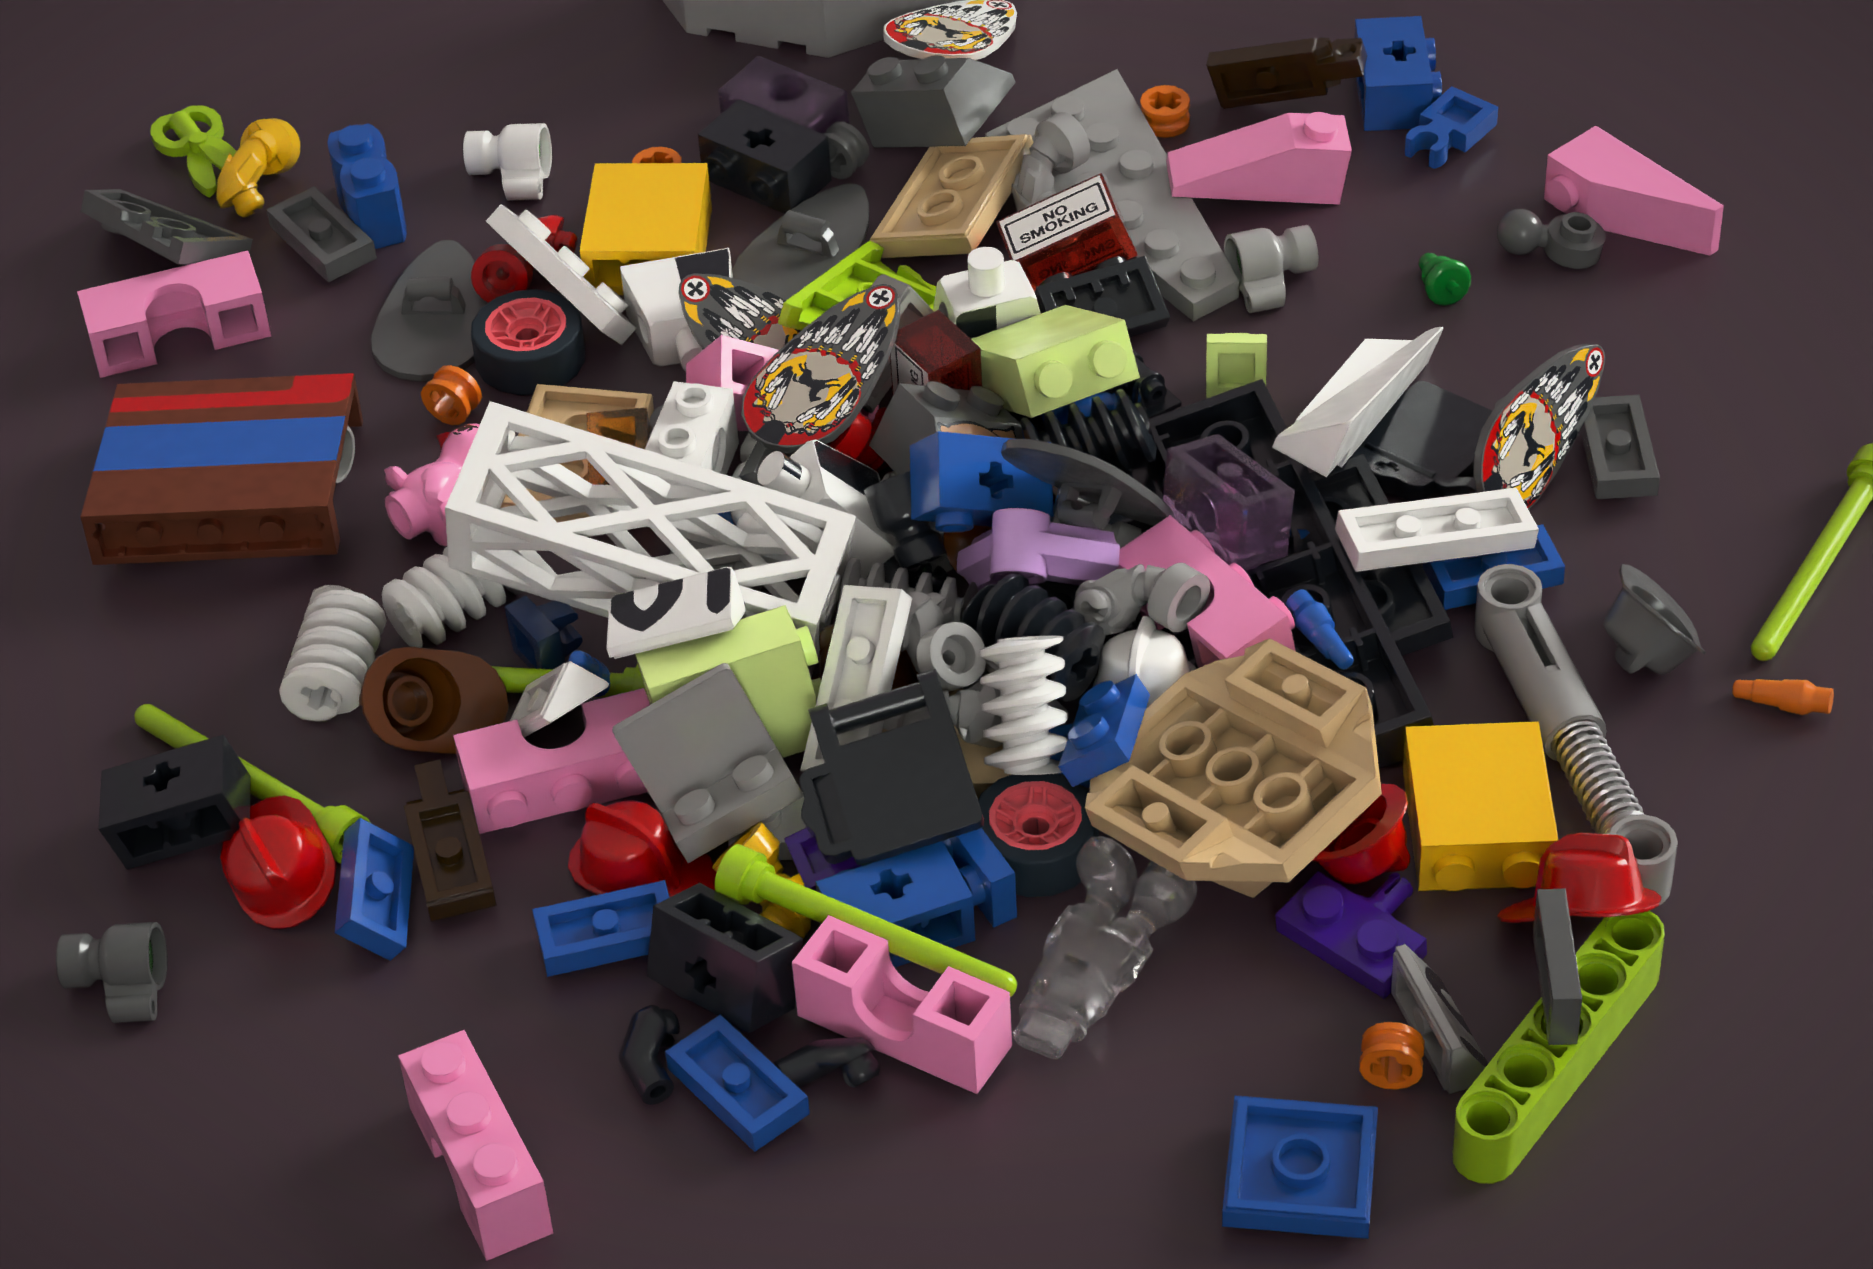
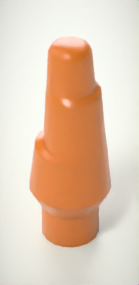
[1732,679,1834,716]

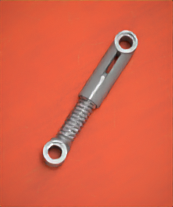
[1474,564,1678,905]

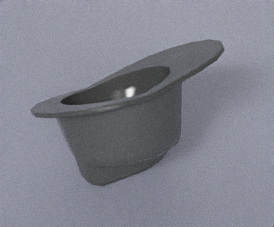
[1603,564,1706,675]

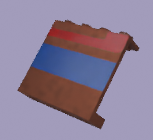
[80,373,363,565]

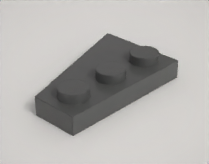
[80,189,253,264]

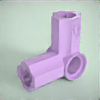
[957,508,1120,591]

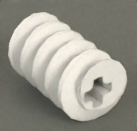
[382,547,523,648]
[279,585,387,722]
[979,636,1068,775]

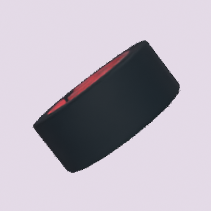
[471,289,585,395]
[978,773,1099,897]

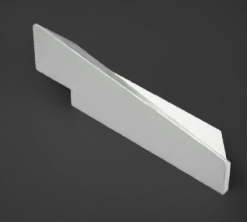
[1272,327,1443,478]

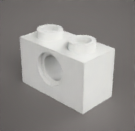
[645,381,739,485]

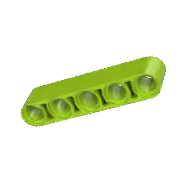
[1452,910,1665,1184]

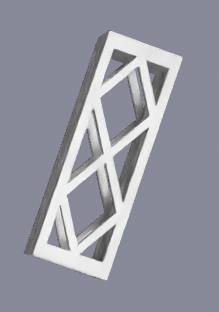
[445,401,856,677]

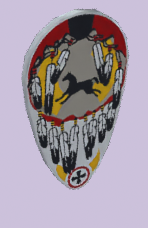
[883,0,1017,60]

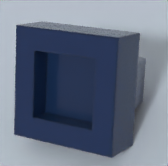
[504,595,583,669]

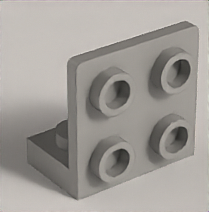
[612,663,804,863]

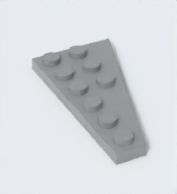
[985,69,1239,322]

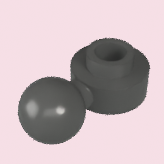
[1497,209,1606,269]

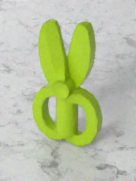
[150,105,237,198]

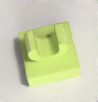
[1206,333,1267,398]

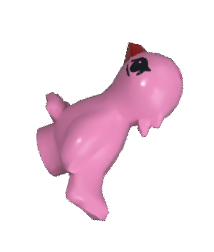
[384,423,480,546]

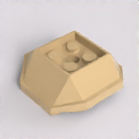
[1085,638,1382,898]

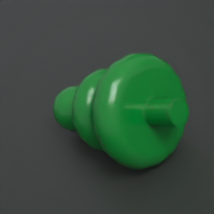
[1418,252,1471,306]

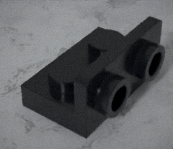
[1035,256,1170,337]

